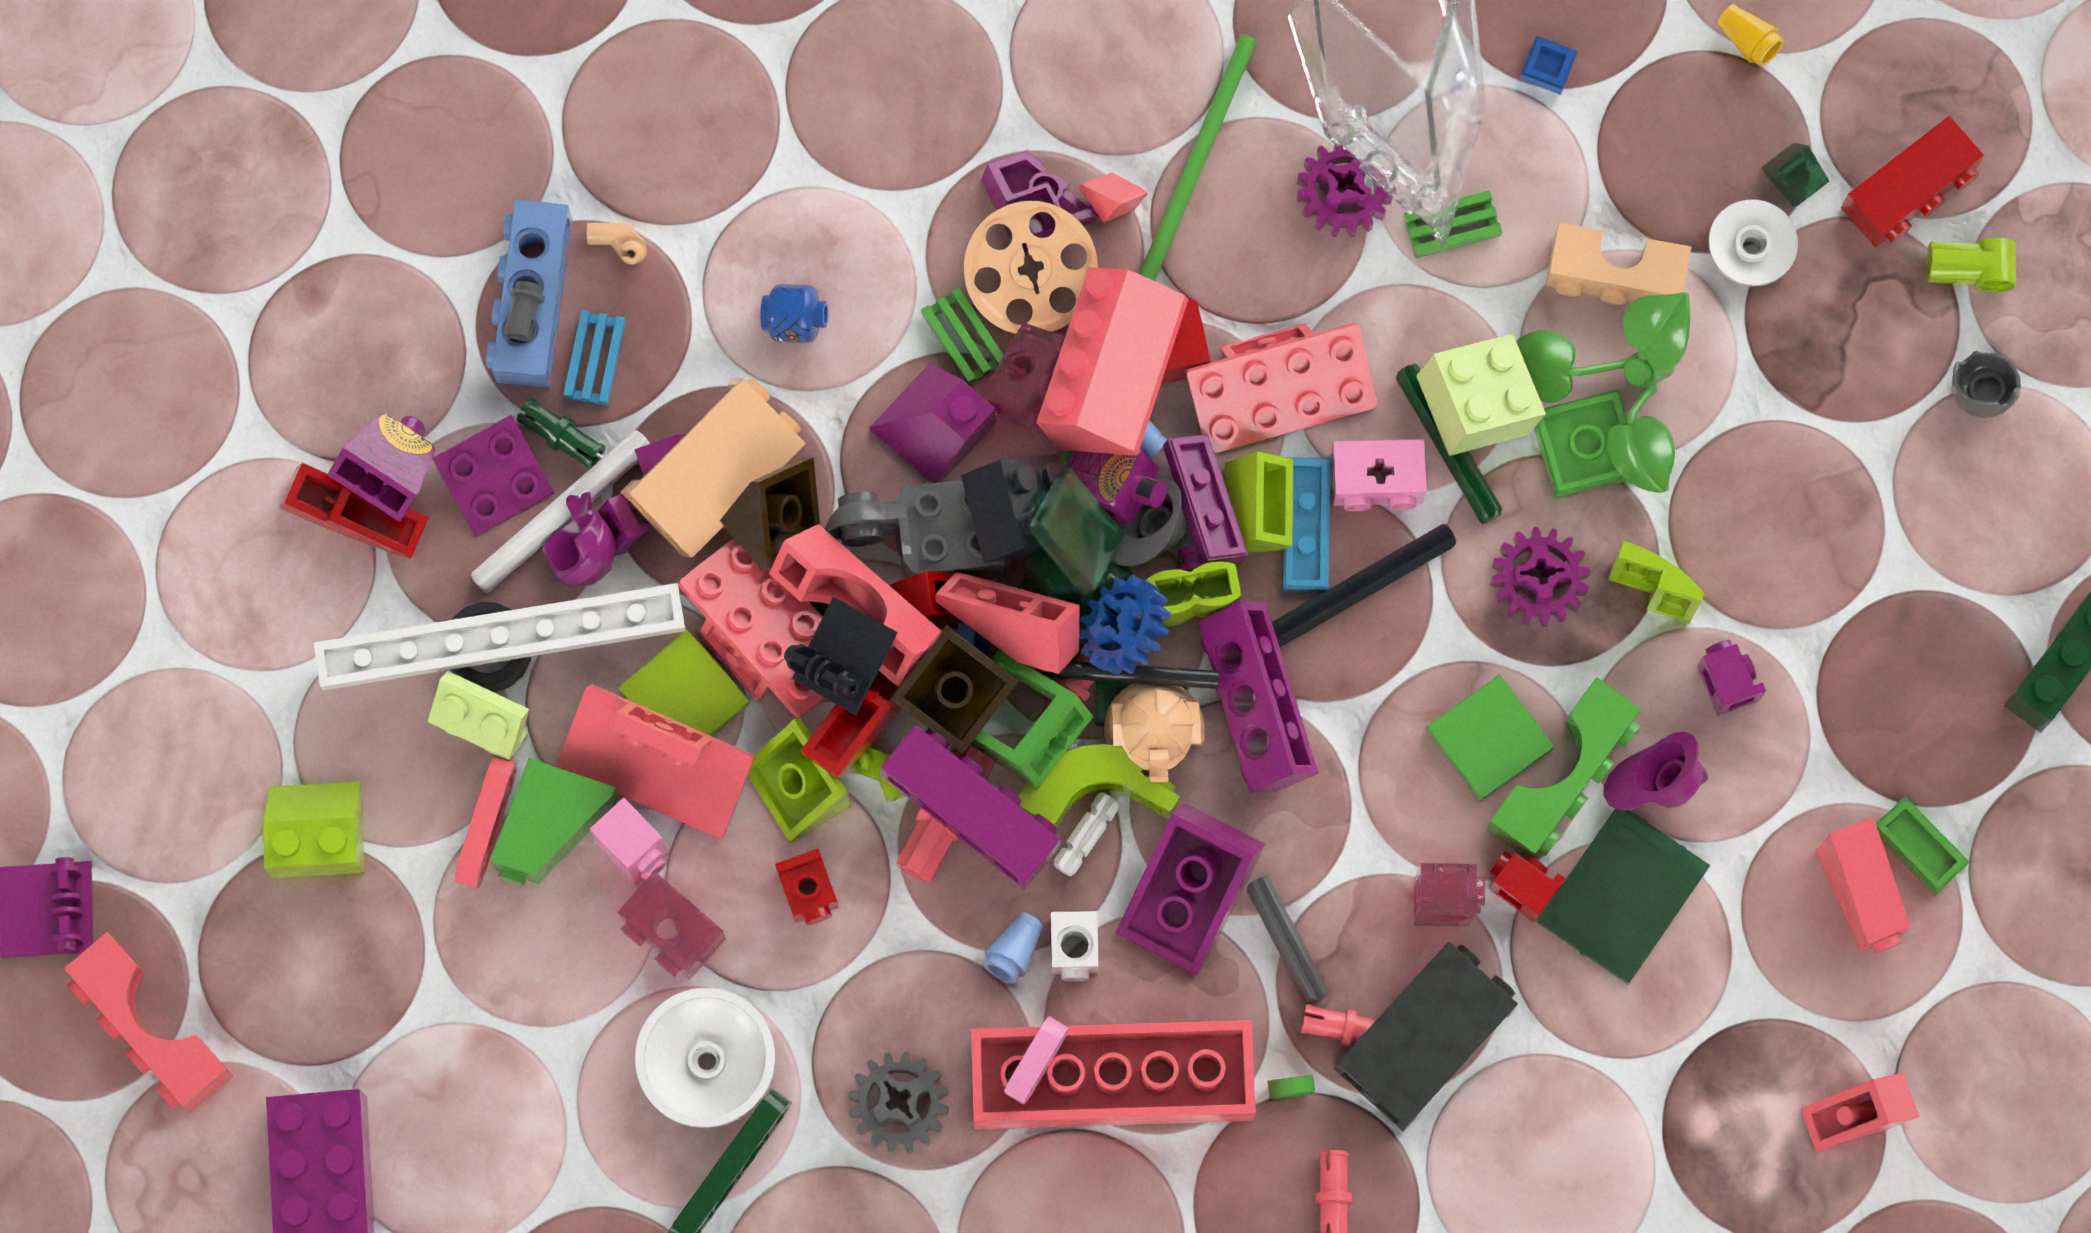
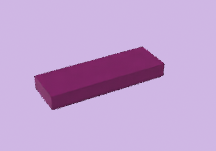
[1163,434,1248,565]

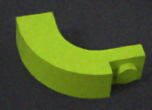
[1018,744,1180,828]

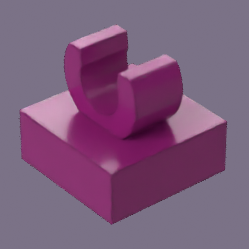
[597,494,652,556]

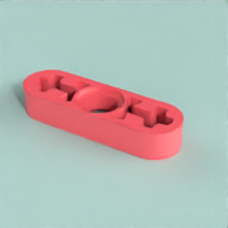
[455,756,517,889]

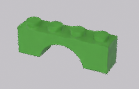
[1486,677,1641,857]

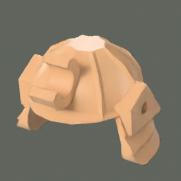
[1104,683,1205,782]

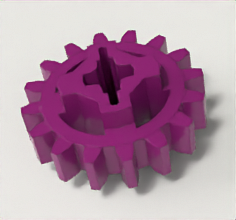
[1297,140,1393,237]
[1490,527,1590,627]

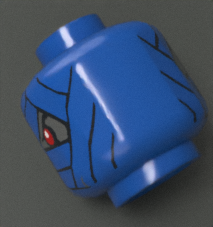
[760,284,828,343]

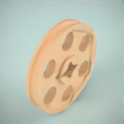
[964,201,1098,336]

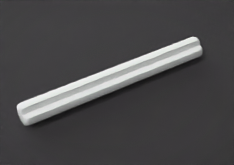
[471,430,650,593]

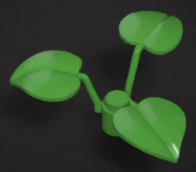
[1516,292,1690,493]

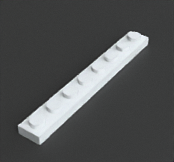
[314,583,686,691]

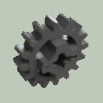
[848,1051,949,1154]

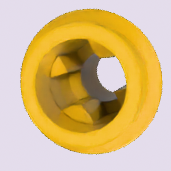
[1717,4,1784,67]

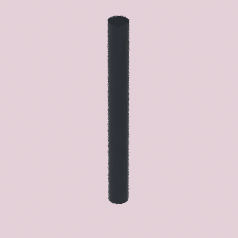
[1035,661,1219,689]

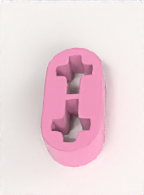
[1004,1016,1070,1104]

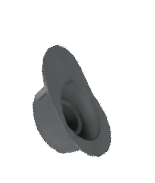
[1108,475,1187,567]

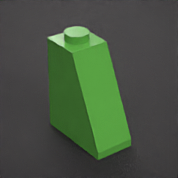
[490,758,619,886]

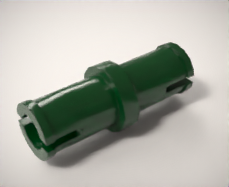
[516,397,606,470]

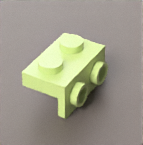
[428,671,529,760]

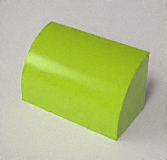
[1225,451,1293,552]

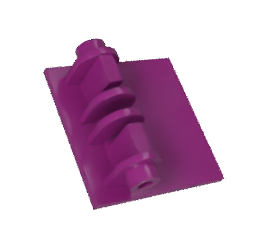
[432,415,554,537]
[0,857,94,958]

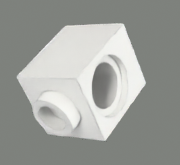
[1051,911,1098,982]

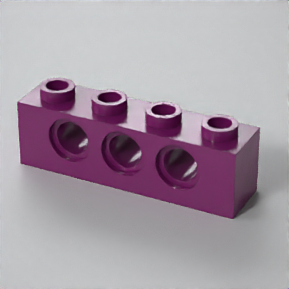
[1197,601,1319,793]

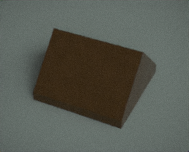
[720,456,820,570]
[890,625,1019,754]

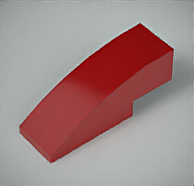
[279,462,429,559]
[800,671,902,779]

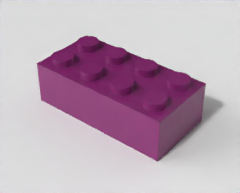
[266,1089,375,1233]

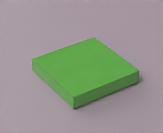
[1534,389,1628,499]
[1426,674,1555,802]

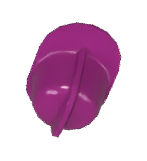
[1603,731,1709,810]

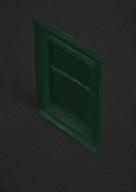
[1537,809,1710,985]

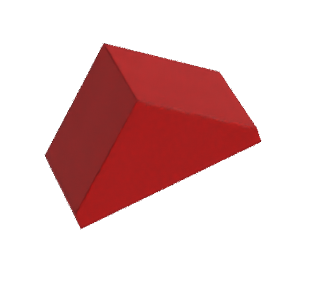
[1161,297,1211,384]

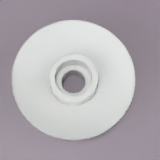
[1708,200,1798,286]

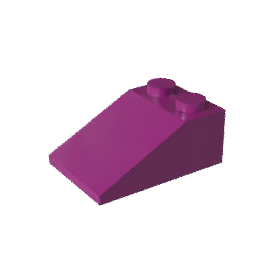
[1115,802,1266,975]

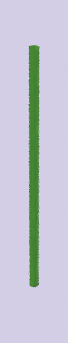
[1060,35,1257,468]

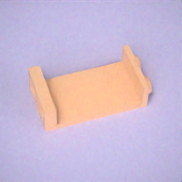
[620,378,806,558]

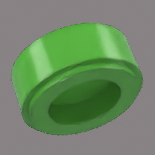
[1267,1075,1315,1099]

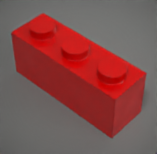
[1841,115,1984,248]

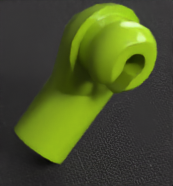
[850,747,905,802]

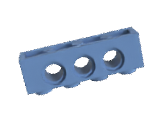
[486,200,572,388]

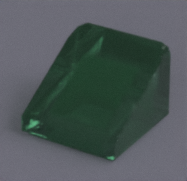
[1761,143,1830,207]

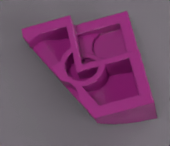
[981,150,1099,253]

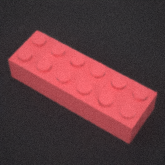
[971,1020,1256,1130]

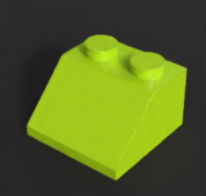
[263,781,364,878]

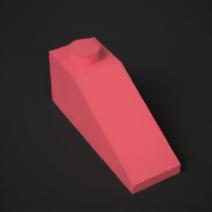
[935,572,1079,674]

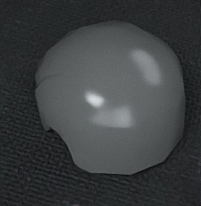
[1951,351,2021,418]

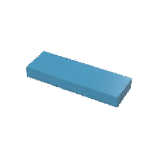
[1282,457,1330,593]

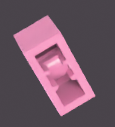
[1331,439,1427,512]
[590,797,668,885]

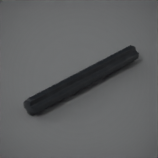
[1272,524,1457,647]

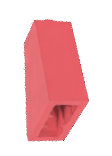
[1816,816,1910,954]

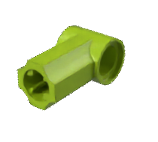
[1926,238,2016,293]

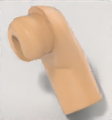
[587,223,647,265]

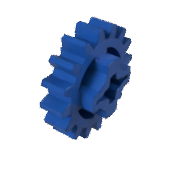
[1079,575,1171,676]

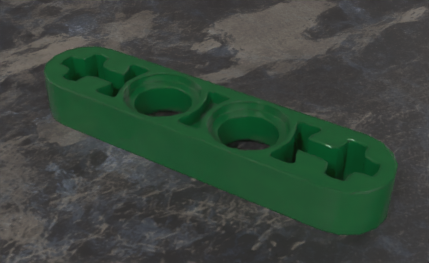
[668,1089,792,1233]

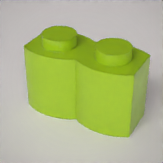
[1146,561,1241,627]

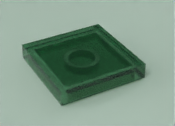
[1029,468,1124,596]

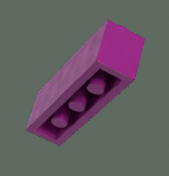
[881,725,1061,890]

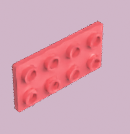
[1186,323,1378,454]
[678,538,825,718]
[557,684,755,838]

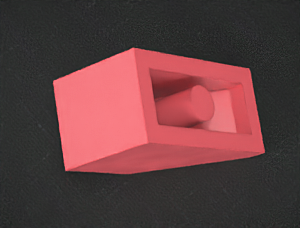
[1800,1073,1920,1152]

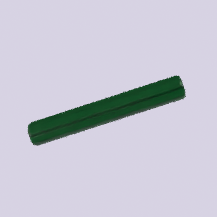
[1396,363,1502,524]

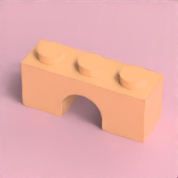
[1545,222,1691,305]

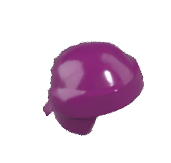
[542,492,617,587]

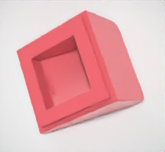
[1079,172,1148,223]

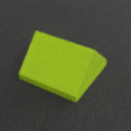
[748,717,851,842]

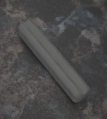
[1247,876,1328,1004]

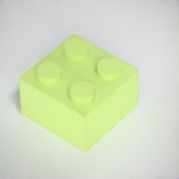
[1416,334,1546,456]

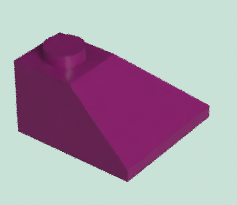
[869,363,996,483]

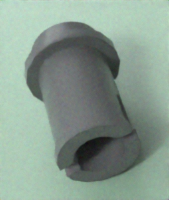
[503,281,545,341]

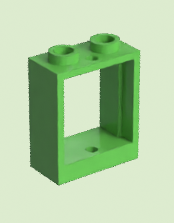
[969,649,1093,788]

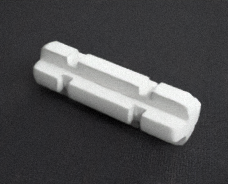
[1054,792,1119,877]

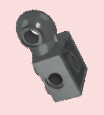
[825,480,1005,579]

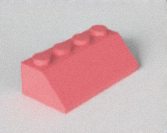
[1036,267,1188,456]

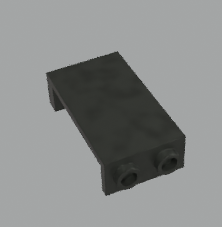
[1334,941,1518,1132]

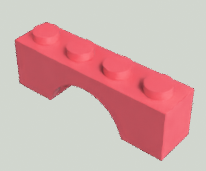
[769,524,941,687]
[64,932,233,1113]

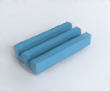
[563,310,626,406]

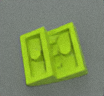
[1608,540,1704,623]
[618,629,750,736]

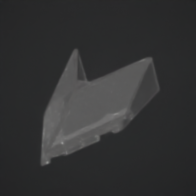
[1287,0,1486,246]

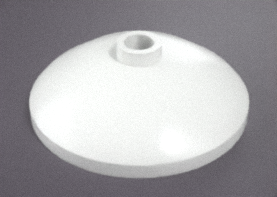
[635,988,775,1128]

